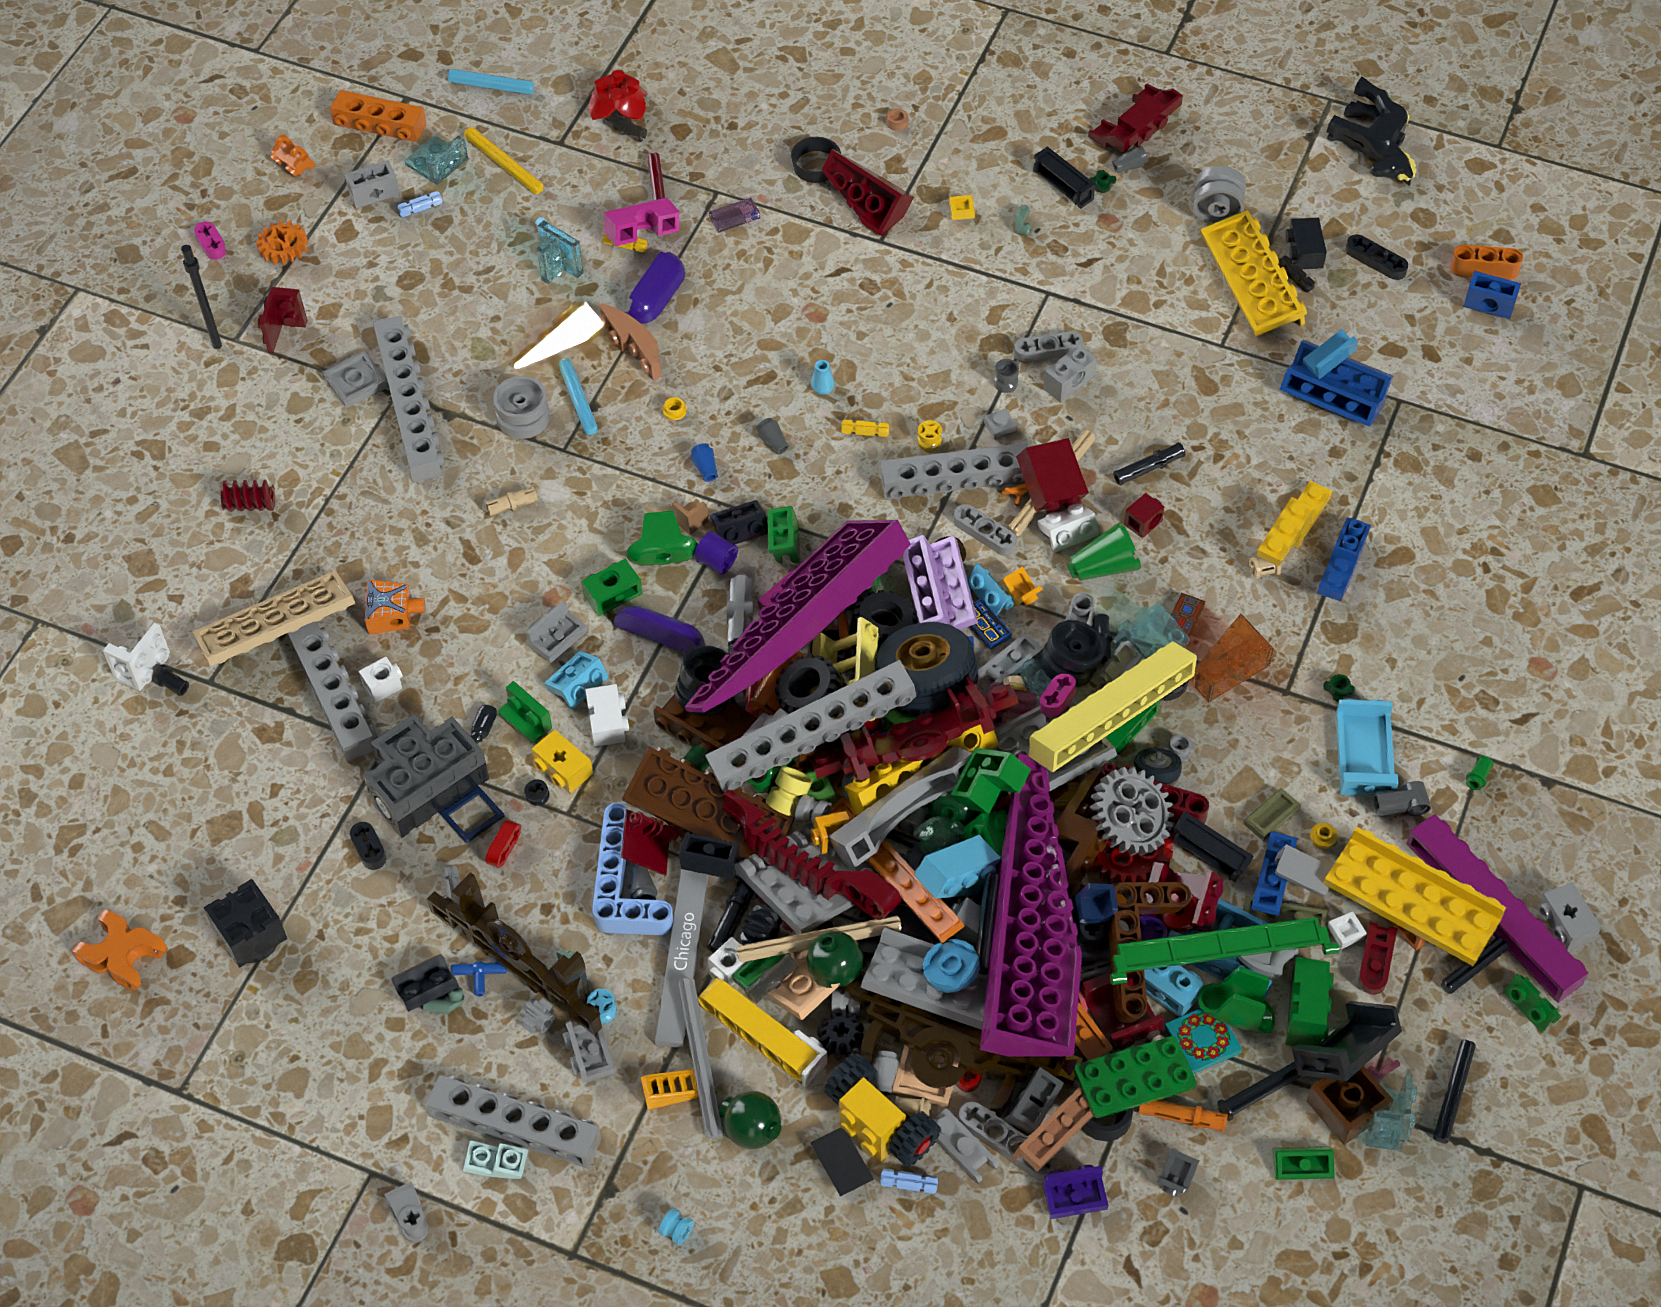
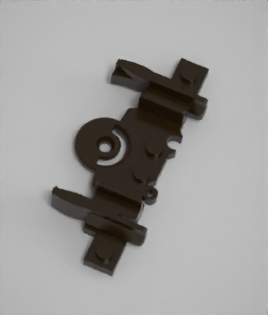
[427,872,602,1036]
[845,971,1067,1118]

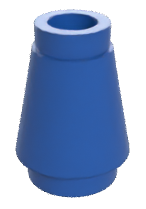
[690,443,718,482]

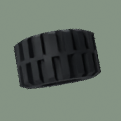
[849,590,918,651]
[775,654,847,728]

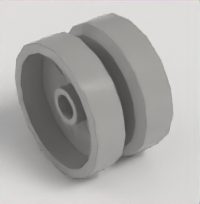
[1193,166,1246,225]
[493,376,550,439]

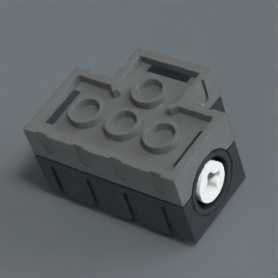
[363,713,490,838]

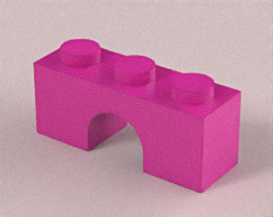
[604,198,680,246]

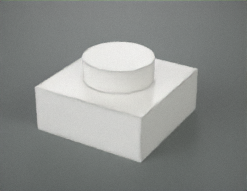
[1327,911,1367,949]

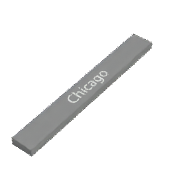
[655,869,709,1048]

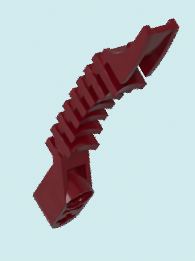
[722,790,902,920]

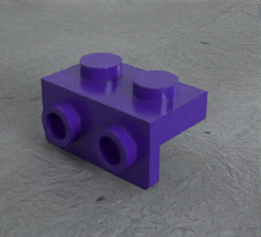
[1043,1165,1109,1219]

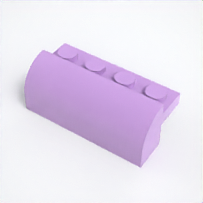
[903,535,978,630]

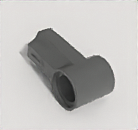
[1373,781,1431,816]

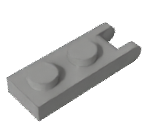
[978,633,1043,690]
[933,1108,1000,1184]

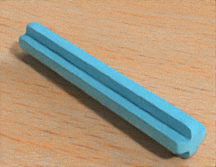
[448,69,534,95]
[558,358,598,436]

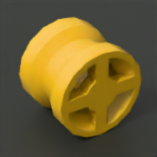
[917,420,942,451]

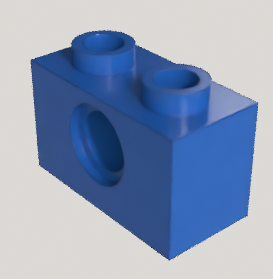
[1463,271,1521,319]

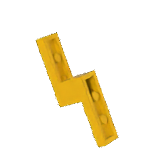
[1256,481,1332,566]

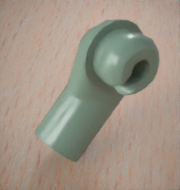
[1014,205,1032,236]
[423,987,464,1014]

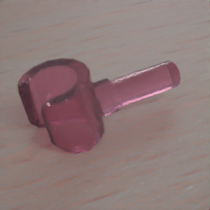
[1367,1060,1400,1084]

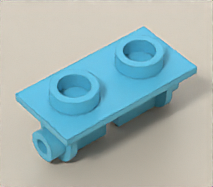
[967,563,1014,616]

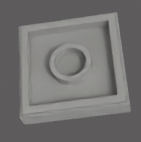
[322,351,389,408]

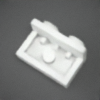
[1037,504,1099,552]

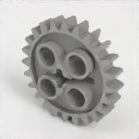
[1090,767,1174,856]

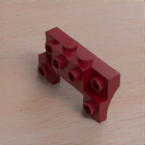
[1088,83,1183,153]

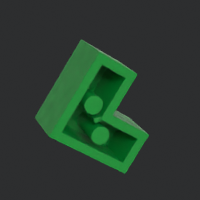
[951,748,1031,814]

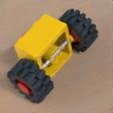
[824,1053,941,1167]

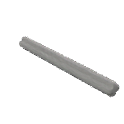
[678,978,723,1139]

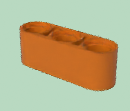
[1450,245,1523,280]

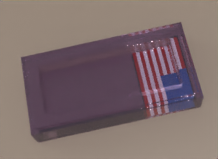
[709,197,761,233]

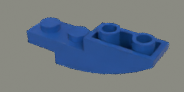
[1316,517,1371,601]

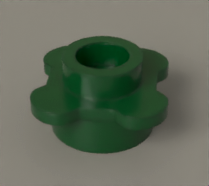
[1090,170,1117,193]
[1323,674,1355,702]

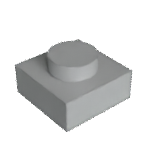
[984,408,1017,440]

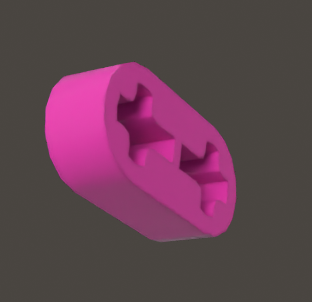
[194,221,226,260]
[1040,674,1076,717]

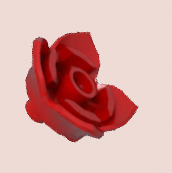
[589,70,648,120]

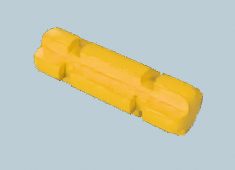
[603,233,648,253]
[841,419,890,437]

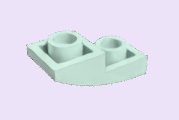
[462,1141,528,1179]

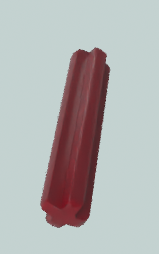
[647,152,665,201]

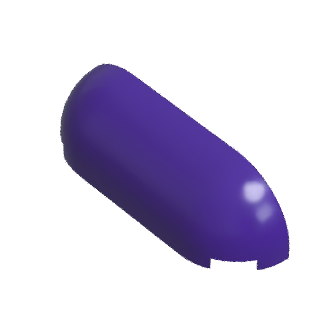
[625,252,686,324]
[614,606,706,653]

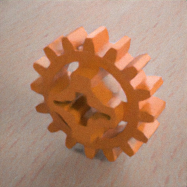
[256,220,308,265]

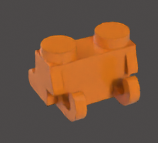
[270,135,315,177]

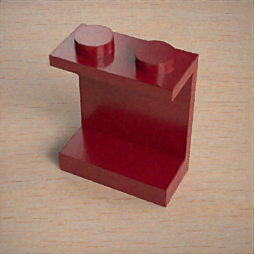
[1140,862,1224,932]
[1082,972,1164,1051]

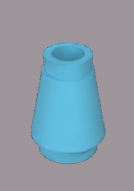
[811,360,835,395]

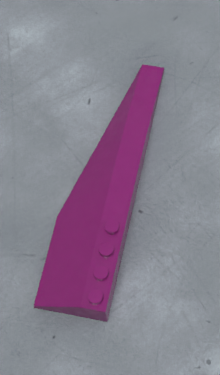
[685,520,911,712]
[980,753,1082,1056]

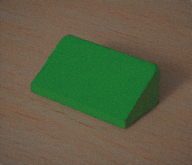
[1272,1146,1335,1180]

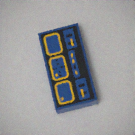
[971,598,1012,650]

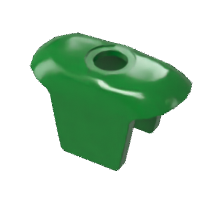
[626,510,698,566]
[1198,967,1275,1033]

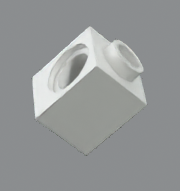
[359,657,403,703]
[708,937,749,986]

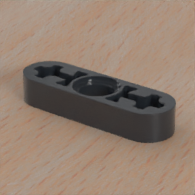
[1346,234,1408,280]

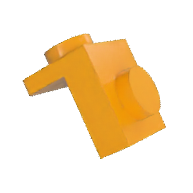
[1000,566,1043,607]
[811,811,850,854]

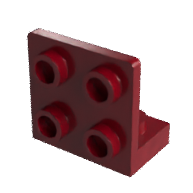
[258,287,308,354]

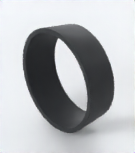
[791,137,841,183]

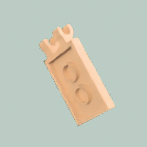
[892,1042,959,1108]

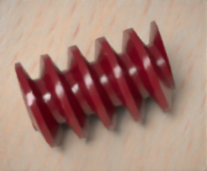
[220,479,276,512]

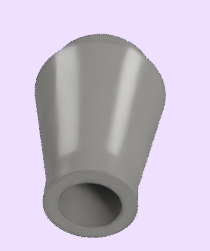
[872,1051,900,1095]

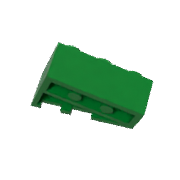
[1285,957,1334,1046]

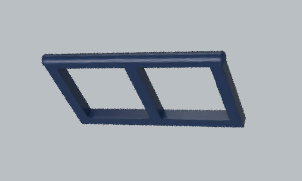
[439,786,505,843]

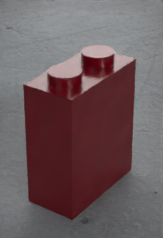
[1016,438,1089,512]

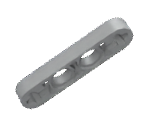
[959,1102,1056,1180]

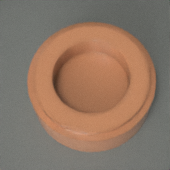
[886,109,909,131]

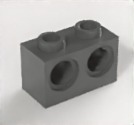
[1003,1067,1064,1136]

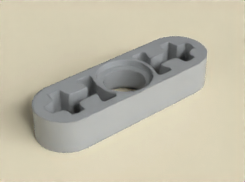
[1014,331,1083,362]
[954,504,1017,556]

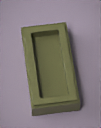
[1244,788,1301,841]

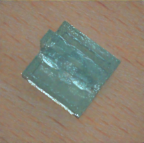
[536,220,584,284]

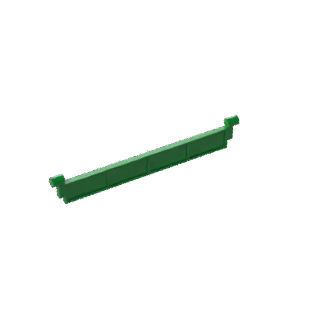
[1110,917,1340,985]

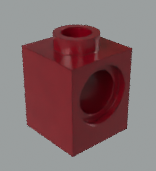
[1124,493,1165,539]

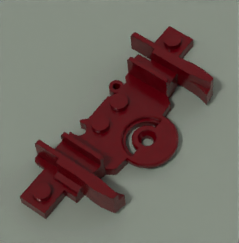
[809,674,1019,781]

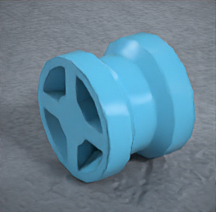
[587,989,617,1024]
[658,1208,694,1246]

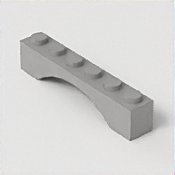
[829,745,972,867]

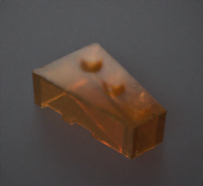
[1192,613,1274,703]

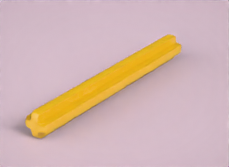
[464,126,544,195]

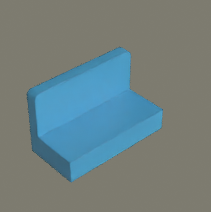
[1303,329,1357,379]

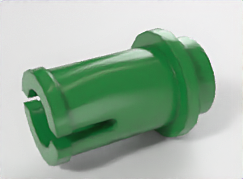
[1465,756,1494,790]

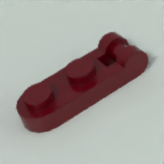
[1358,922,1398,995]

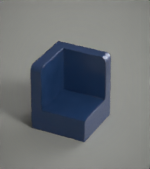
[1075,883,1118,924]

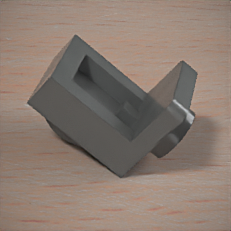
[1157,1149,1200,1197]

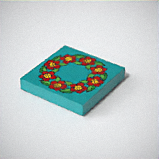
[1164,1008,1242,1074]

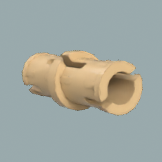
[485,487,538,516]

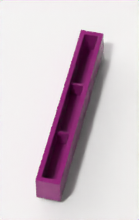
[1406,814,1588,1003]

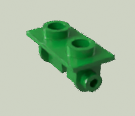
[1503,973,1561,1033]

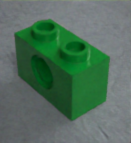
[581,558,643,617]

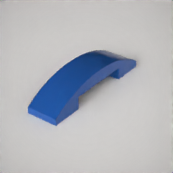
[1251,831,1298,916]

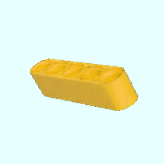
[698,978,818,1082]

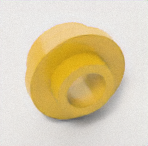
[662,397,687,420]
[1310,823,1338,849]

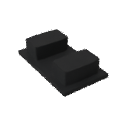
[810,1127,874,1197]

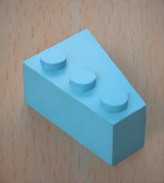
[914,835,1001,899]

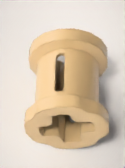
[1249,557,1281,580]

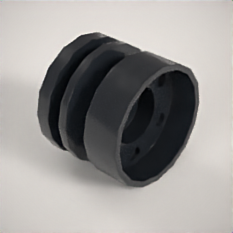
[674,645,731,716]

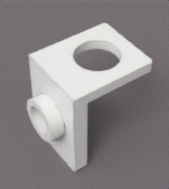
[794,1030,827,1087]

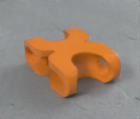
[71,910,168,991]

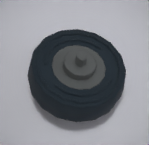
[1134,748,1182,784]

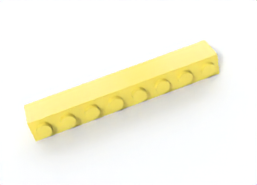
[1029,641,1197,772]

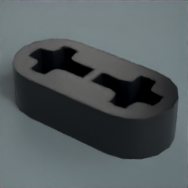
[350,822,387,870]

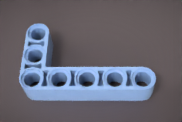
[593,802,674,935]

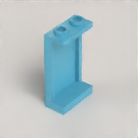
[1336,698,1398,796]

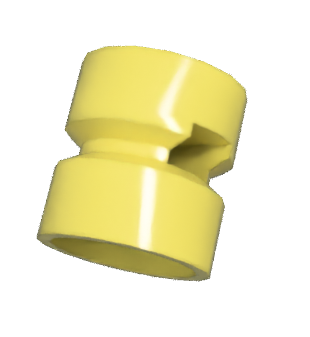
[765,766,813,816]

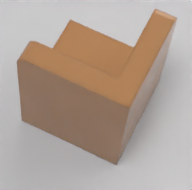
[672,501,709,535]

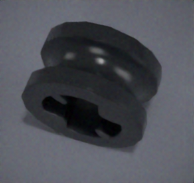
[524,779,550,806]

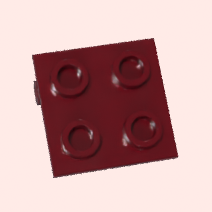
[621,809,679,876]

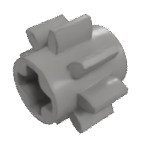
[520,998,555,1034]

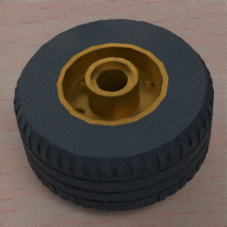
[875,622,978,717]

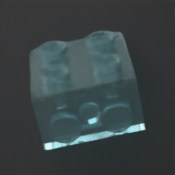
[1113,601,1190,659]

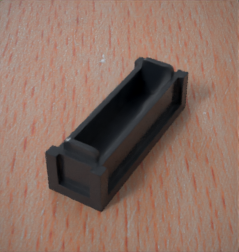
[1033,146,1095,209]
[1167,811,1254,882]

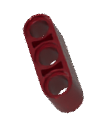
[1145,781,1209,824]

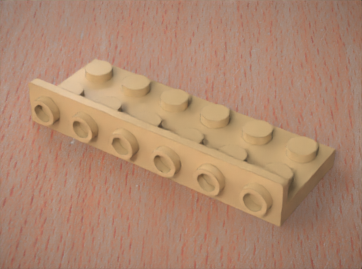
[192,570,355,666]

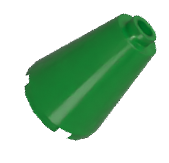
[1067,522,1141,581]

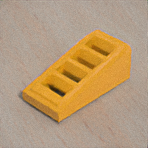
[641,1069,699,1110]

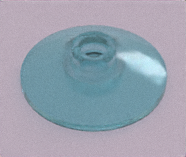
[1020,659,1063,697]

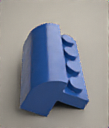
[1279,339,1394,427]

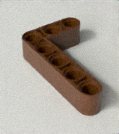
[1107,882,1192,1024]

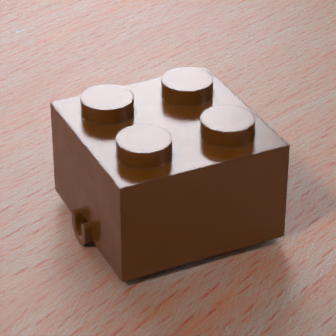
[1306,1066,1393,1145]

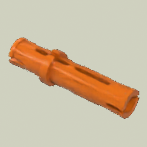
[1139,1100,1228,1133]

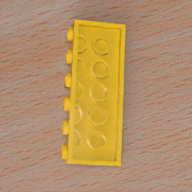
[1200,210,1307,337]
[1323,827,1506,966]

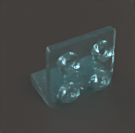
[405,135,469,185]
[1365,1074,1417,1151]

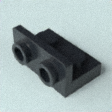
[710,500,768,545]
[391,954,459,1012]

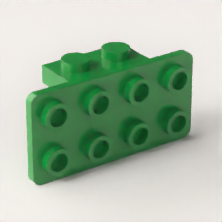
[1073,1036,1197,1118]

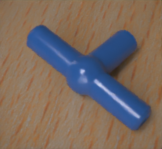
[451,961,507,997]

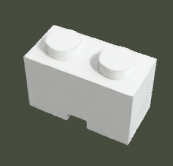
[585,684,629,747]

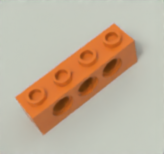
[330,90,427,142]

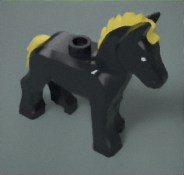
[1326,76,1417,186]

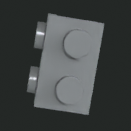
[526,601,587,663]
[562,1021,615,1083]

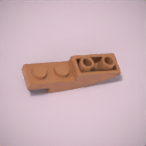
[598,303,662,380]

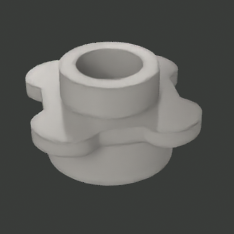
[1164,734,1195,762]

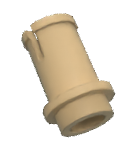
[895,1097,931,1117]

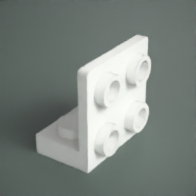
[103,623,170,691]

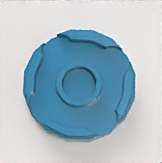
[923,939,980,993]

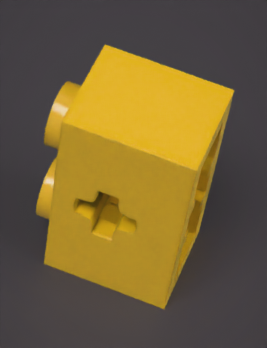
[531,729,593,794]

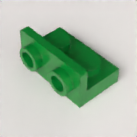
[498,681,552,743]

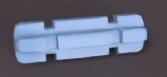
[397,191,442,217]
[880,1169,938,1194]

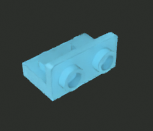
[544,650,609,709]

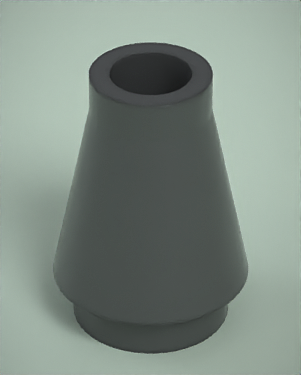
[1112,145,1148,173]
[756,418,789,455]
[630,865,658,900]

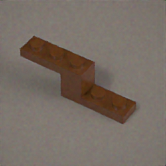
[1056,768,1108,899]

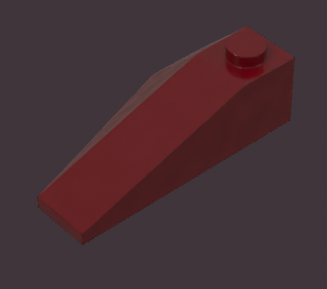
[821,149,914,236]

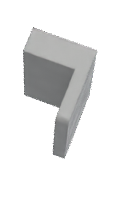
[1274,844,1332,897]

